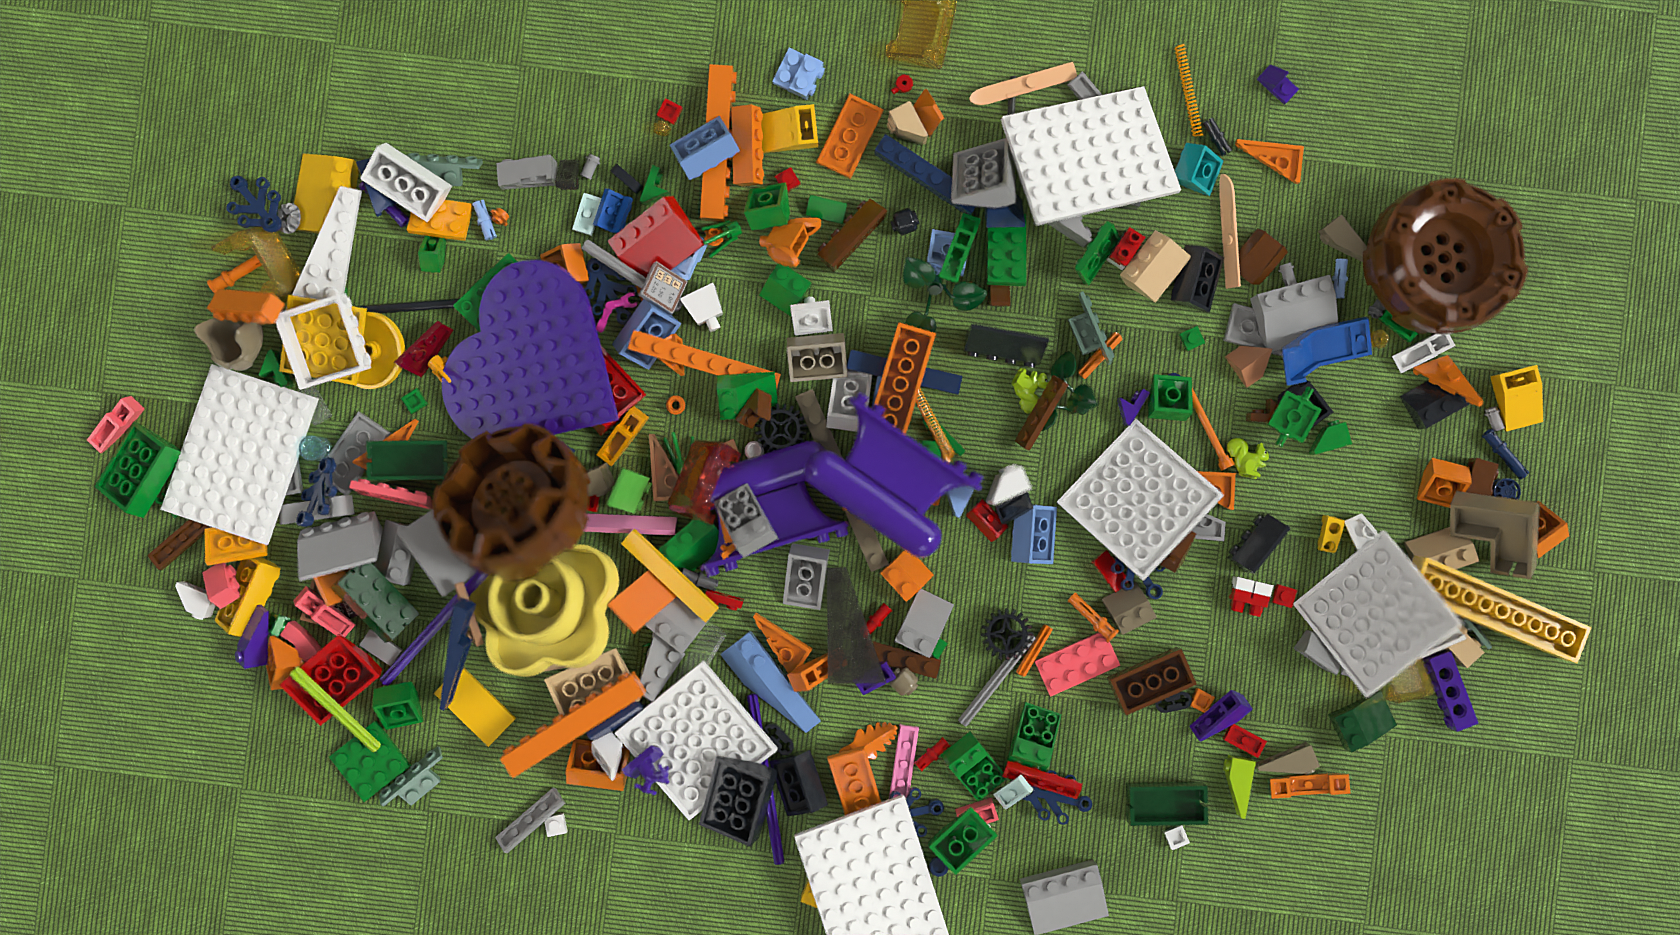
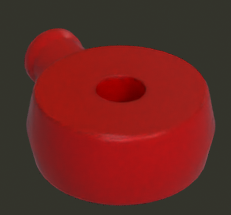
[891,74,913,94]

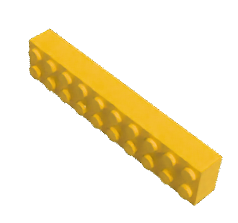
[1412,555,1591,663]

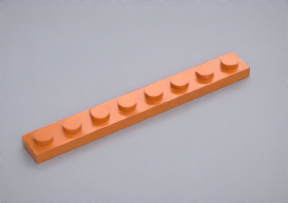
[627,330,781,388]

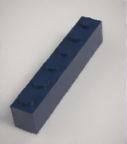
[874,134,977,215]

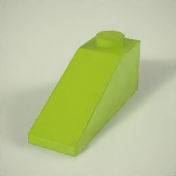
[1223,755,1256,819]

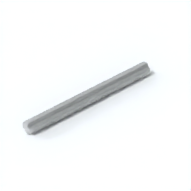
[582,240,683,312]
[958,636,1035,727]

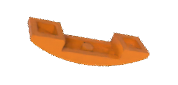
[1270,773,1351,799]

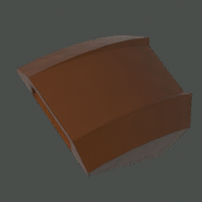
[1238,228,1288,285]

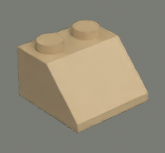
[887,101,928,145]

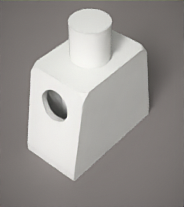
[680,283,723,332]

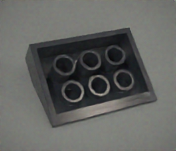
[963,323,1050,368]
[699,756,778,847]

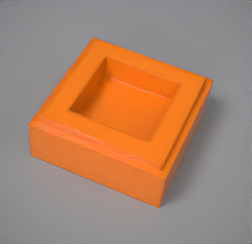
[1190,688,1215,713]

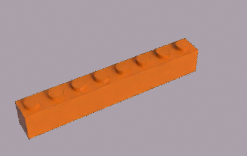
[700,64,737,222]
[500,671,646,778]

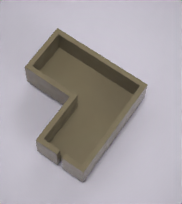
[1450,491,1539,579]

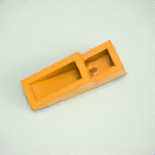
[596,406,649,466]

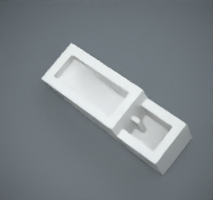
[1392,334,1455,373]

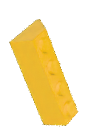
[214,557,281,637]

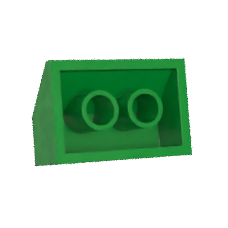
[658,512,719,571]

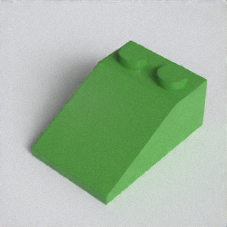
[607,468,652,513]

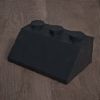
[1170,245,1224,313]
[1399,380,1470,429]
[1227,513,1291,574]
[769,750,828,816]

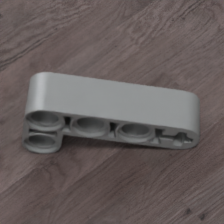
[279,495,355,525]

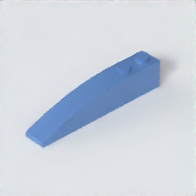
[720,630,821,733]

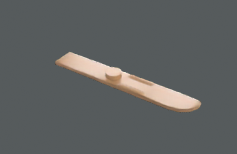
[969,62,1077,105]
[1219,174,1241,289]

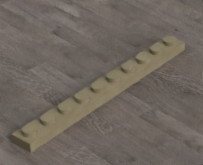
[795,389,889,572]

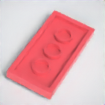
[349,479,433,510]
[1034,632,1121,697]

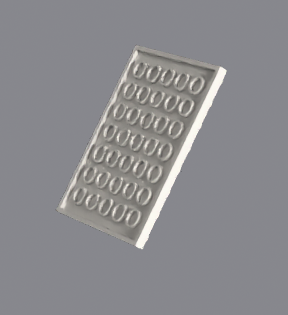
[1001,86,1181,226]
[160,364,319,545]
[794,794,949,935]

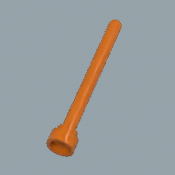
[1192,388,1235,471]

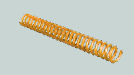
[1174,44,1203,136]
[916,389,955,462]

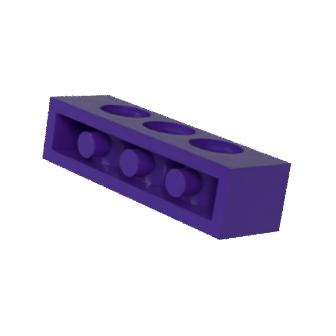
[1423,649,1479,732]

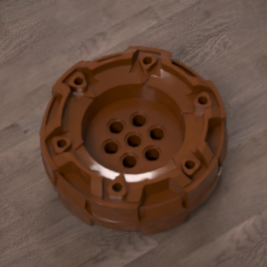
[1363,178,1529,334]
[432,423,591,581]

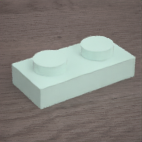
[573,193,602,236]
[993,775,1033,810]

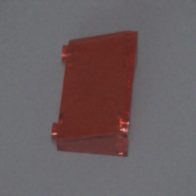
[668,439,741,525]

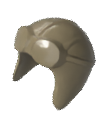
[194,318,263,371]

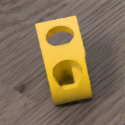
[1317,515,1345,553]

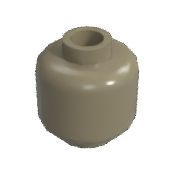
[890,667,919,696]

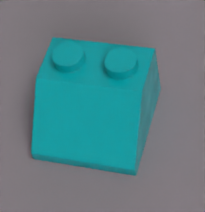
[1174,143,1224,196]

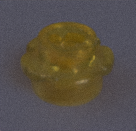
[653,120,671,136]
[1370,330,1389,349]

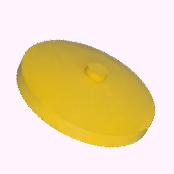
[355,312,405,389]

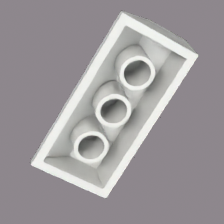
[360,143,452,222]
[986,465,1031,505]

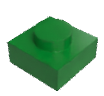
[1179,326,1205,351]

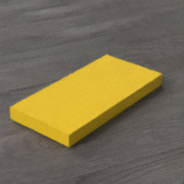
[434,667,516,747]

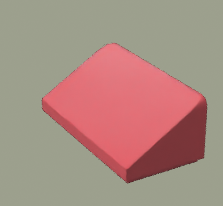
[955,798,999,824]

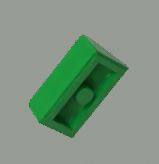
[806,195,847,224]

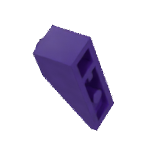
[235,605,269,669]
[1189,690,1253,742]

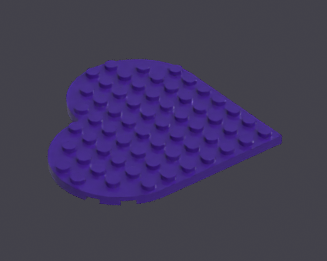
[442,260,619,439]

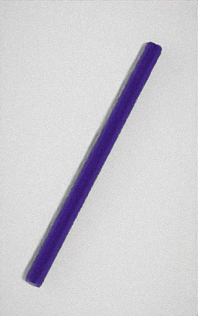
[380,571,489,686]
[747,694,785,865]

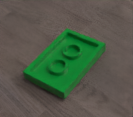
[1075,221,1120,286]

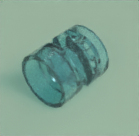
[299,436,332,461]

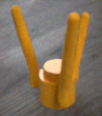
[428,355,451,383]

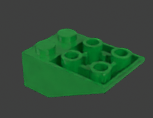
[1007,702,1062,772]
[941,731,1008,802]

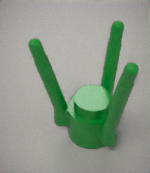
[701,220,742,258]
[663,432,695,474]

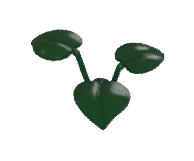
[903,256,987,333]
[1042,351,1099,431]

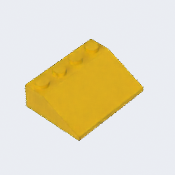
[294,153,359,234]

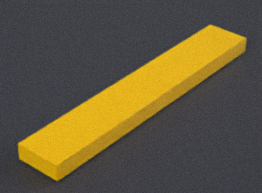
[621,529,719,623]

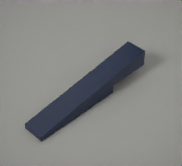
[847,350,963,395]
[440,598,476,711]

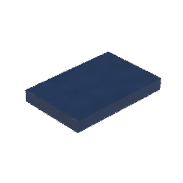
[586,701,646,740]

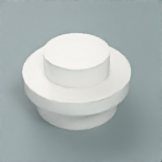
[745,441,764,458]

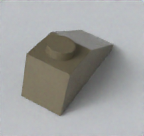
[1318,215,1367,262]
[1255,742,1320,775]

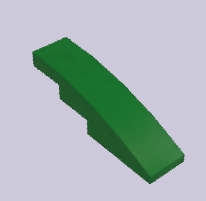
[939,213,981,284]

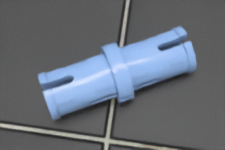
[472,200,497,240]
[1332,259,1348,299]

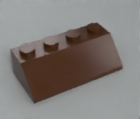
[817,199,887,272]

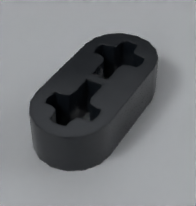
[610,164,643,194]
[1154,691,1192,713]
[764,723,794,755]

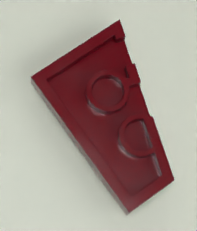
[394,321,454,378]

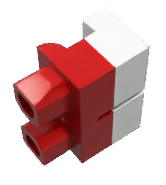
[1107,227,1146,270]
[1229,576,1273,617]

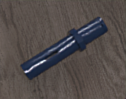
[1482,429,1529,480]

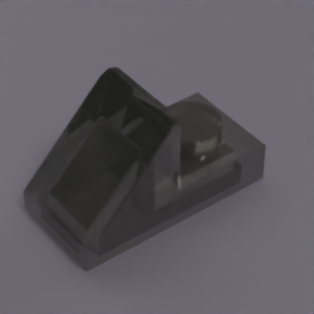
[555,160,580,190]

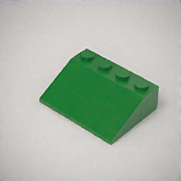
[95,421,181,518]

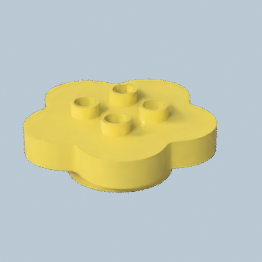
[469,544,619,677]

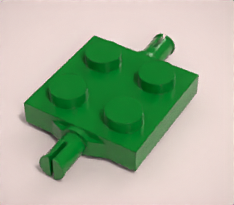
[1267,387,1322,448]

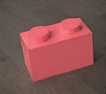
[202,563,240,609]

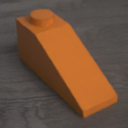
[787,647,848,692]

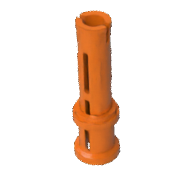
[207,253,266,294]
[1067,592,1120,643]

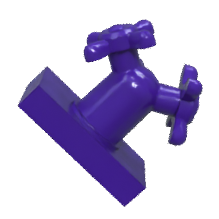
[622,745,670,795]

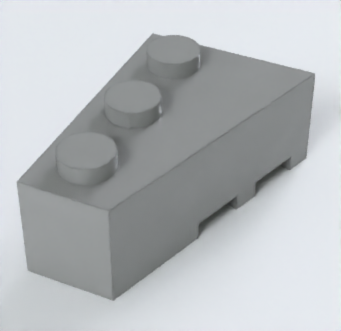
[496,155,559,190]

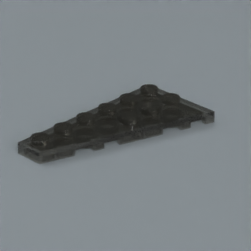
[827,567,887,684]

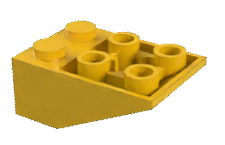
[761,104,818,153]
[1490,365,1543,432]

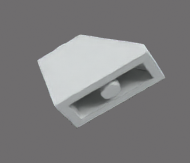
[175,581,216,620]
[591,732,623,781]

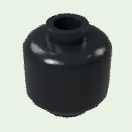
[890,208,920,236]

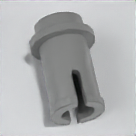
[580,153,600,179]
[1279,263,1297,287]
[1484,406,1505,432]

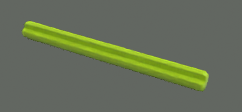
[290,667,381,752]

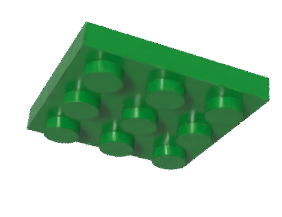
[329,720,412,802]

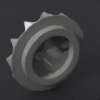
[278,203,301,234]

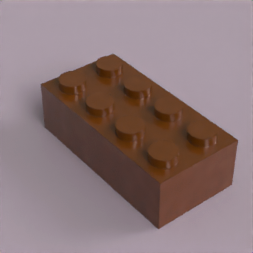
[1107,647,1197,715]

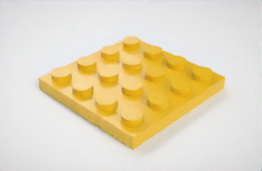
[279,295,367,385]

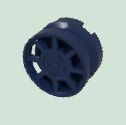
[1492,478,1521,500]

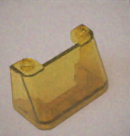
[886,0,957,69]

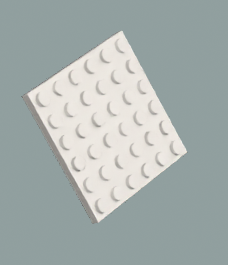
[1057,419,1224,581]
[1293,531,1463,697]
[615,660,778,820]

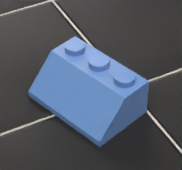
[670,116,740,180]
[612,299,681,370]
[1011,505,1057,564]

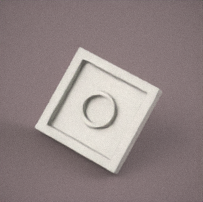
[791,297,833,336]

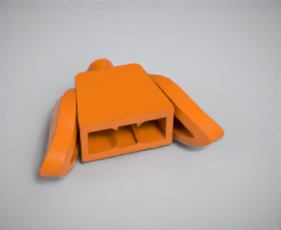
[759,218,821,268]

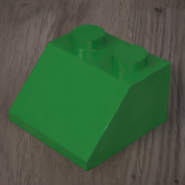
[744,182,790,231]
[759,264,812,317]
[1148,374,1193,421]
[372,681,423,730]

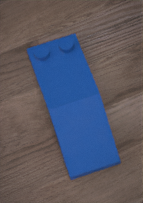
[1282,317,1372,386]

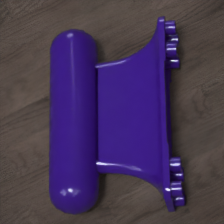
[804,392,983,558]
[680,441,850,577]

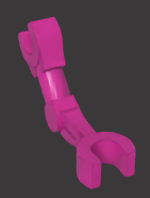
[596,292,638,333]

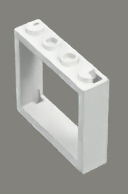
[275,293,371,390]

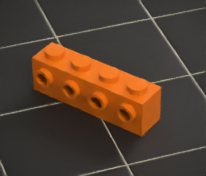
[731,104,764,186]
[207,289,285,324]

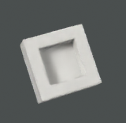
[544,813,568,837]
[1163,825,1190,850]

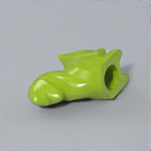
[1012,368,1048,414]
[1227,438,1269,479]

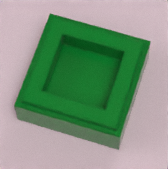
[401,388,428,414]

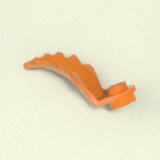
[839,722,897,760]

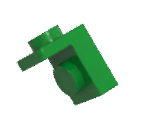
[268,612,291,636]

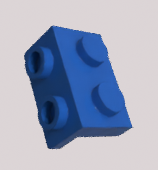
[593,188,633,234]

